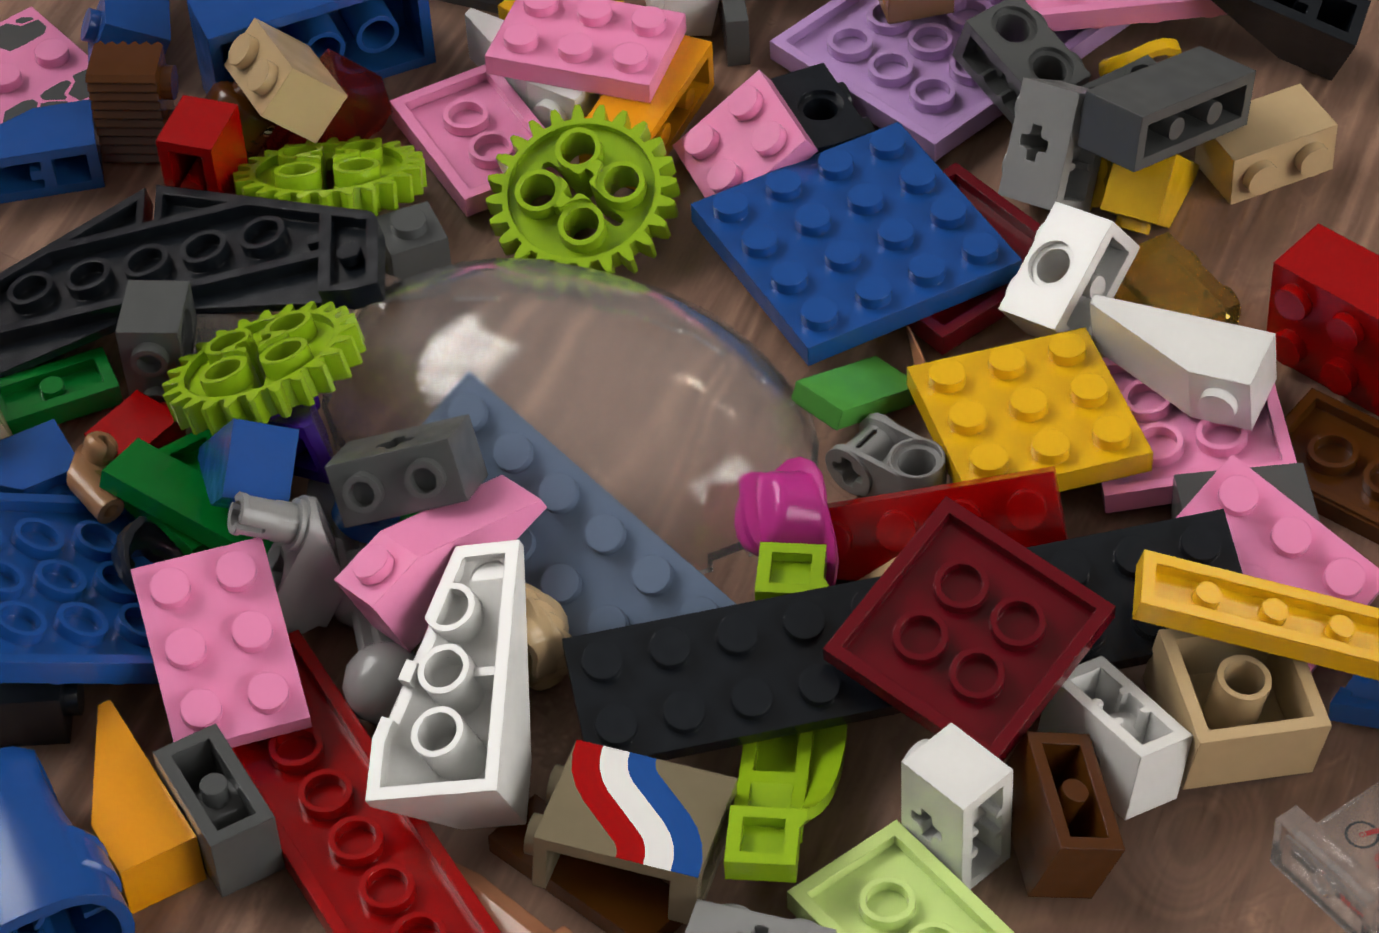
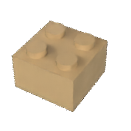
[1142,628,1332,790]

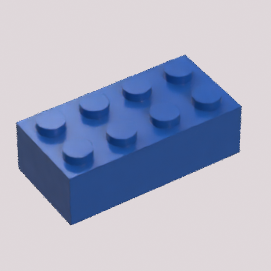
[187,0,436,95]

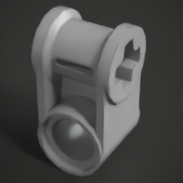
[825,413,947,497]

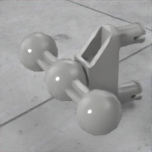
[227,480,416,726]

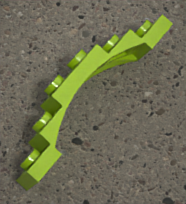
[724,542,847,883]

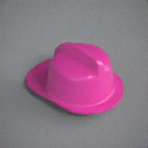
[734,456,839,586]

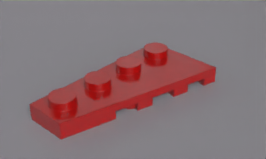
[827,466,1068,581]

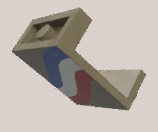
[524,739,738,924]

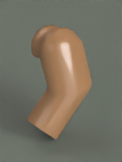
[66,431,125,524]

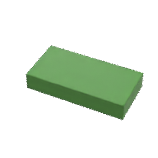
[791,356,915,430]

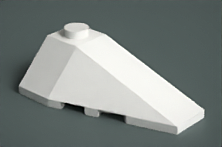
[365,540,532,830]

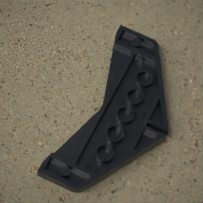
[0,185,385,378]

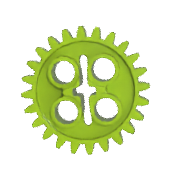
[485,104,681,289]
[233,136,427,216]
[162,301,367,436]

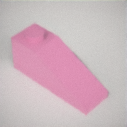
[334,475,547,653]

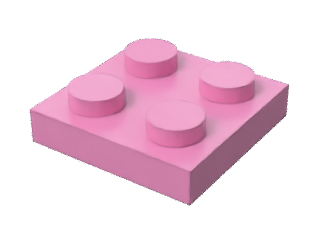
[672,70,818,198]

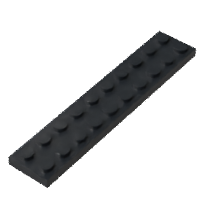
[562,509,1243,760]

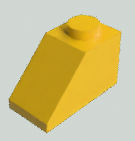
[1100,154,1200,235]

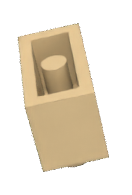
[224,18,348,143]
[1195,83,1338,205]

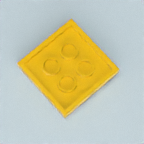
[907,327,1153,492]

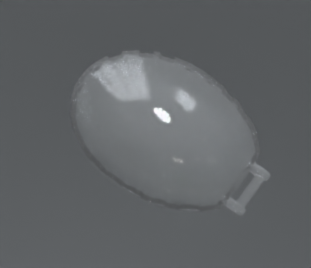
[321,258,820,574]

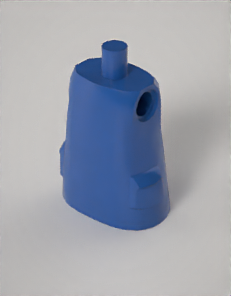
[0,746,135,933]

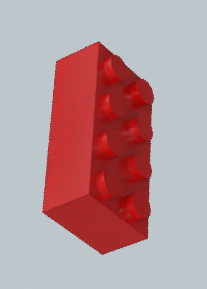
[1266,223,1379,416]

